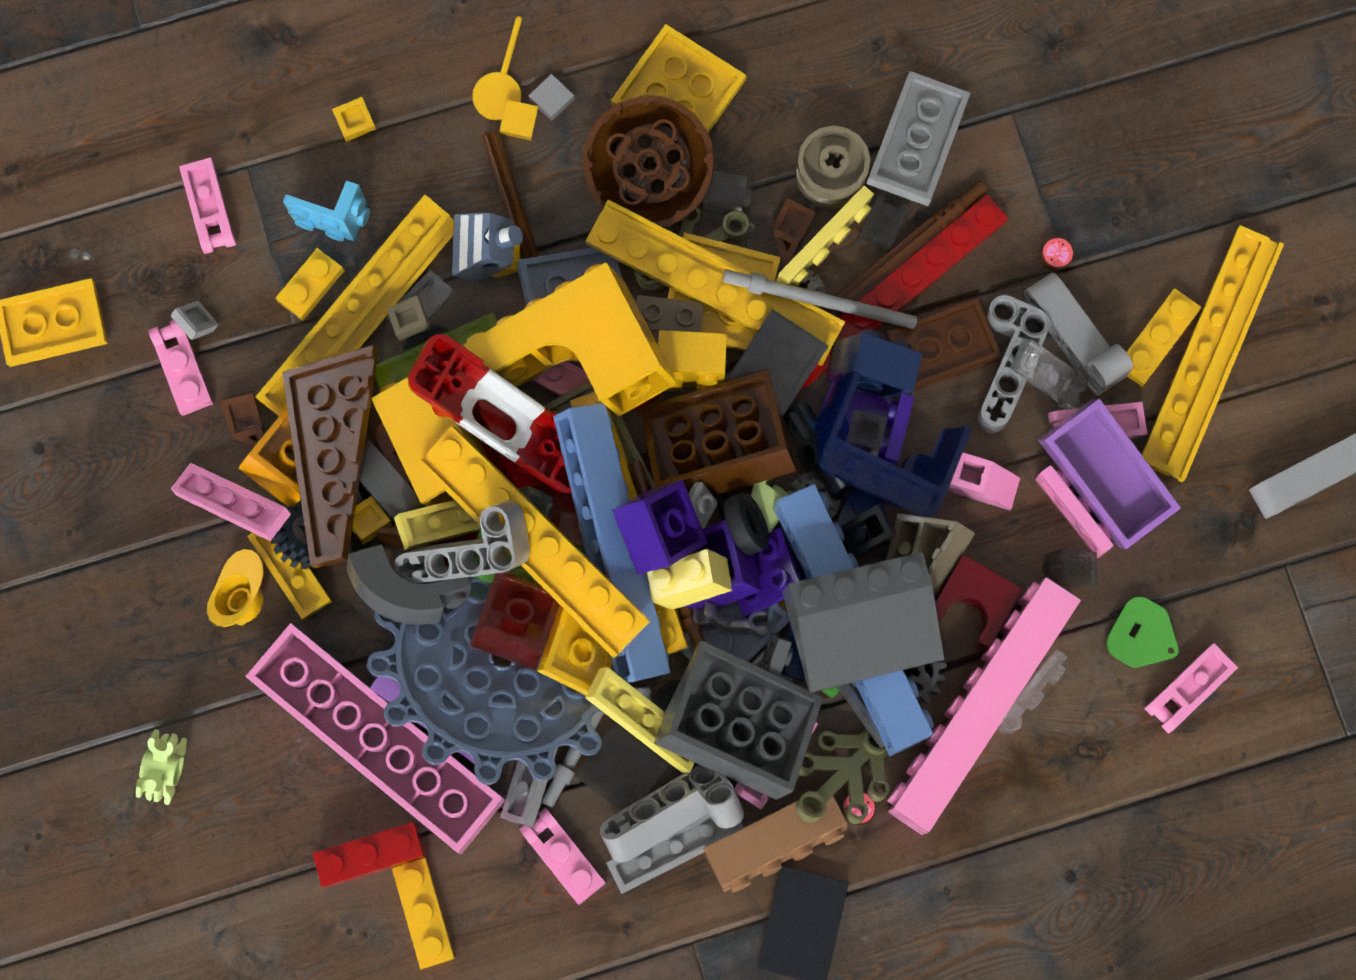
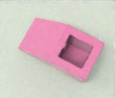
[946,452,1020,511]

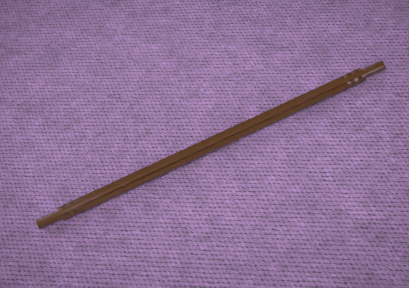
[642,180,988,472]

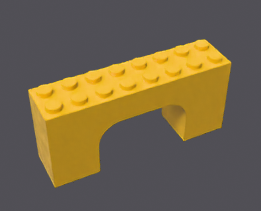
[372,262,677,507]

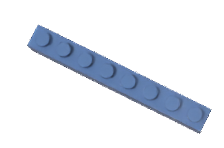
[553,403,670,683]
[773,484,934,756]

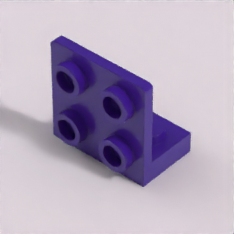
[834,388,914,469]
[738,528,806,617]

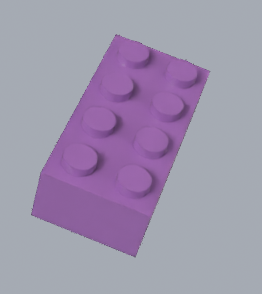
[1038,399,1181,549]

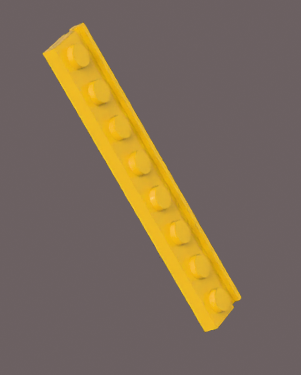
[255,194,454,417]
[585,200,845,366]
[1141,225,1284,482]
[417,426,651,658]

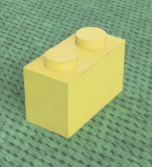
[647,549,732,610]

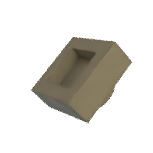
[387,296,431,341]

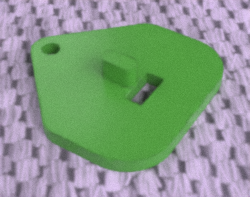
[1106,597,1179,668]

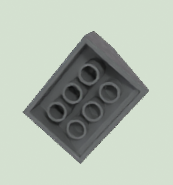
[782,552,944,693]
[654,640,823,800]

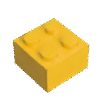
[658,330,727,392]

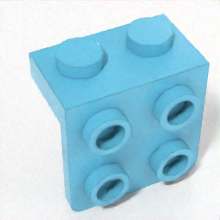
[283,181,370,241]

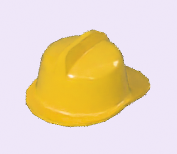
[207,549,264,627]

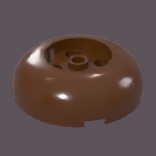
[583,95,715,227]

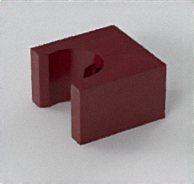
[935,555,1023,653]

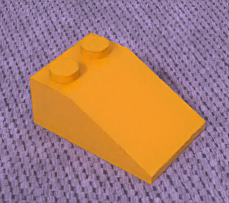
[238,407,301,508]

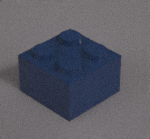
[825,330,922,399]

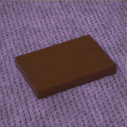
[885,297,1003,394]

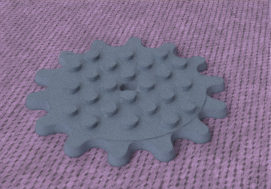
[367,540,613,785]

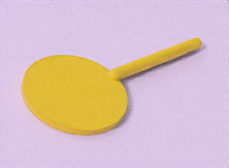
[473,16,522,121]

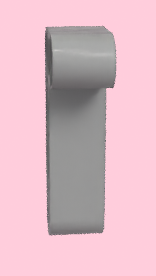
[1024,272,1133,395]
[977,295,1051,434]
[394,500,530,583]
[599,765,744,862]

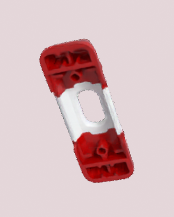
[408,334,571,494]

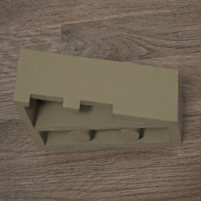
[886,513,975,602]

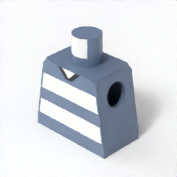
[452,213,523,283]

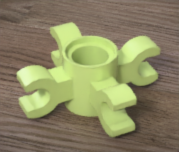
[136,729,187,805]

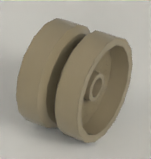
[795,125,871,209]

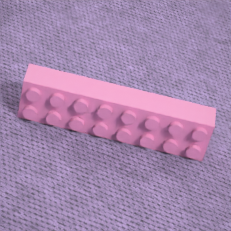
[887,577,1081,835]
[245,623,505,855]

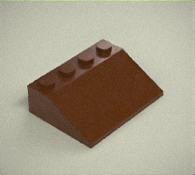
[640,369,796,496]

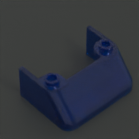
[815,371,972,517]

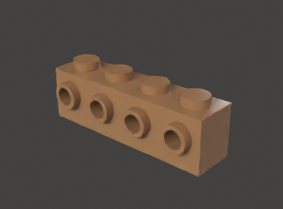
[703,791,847,893]

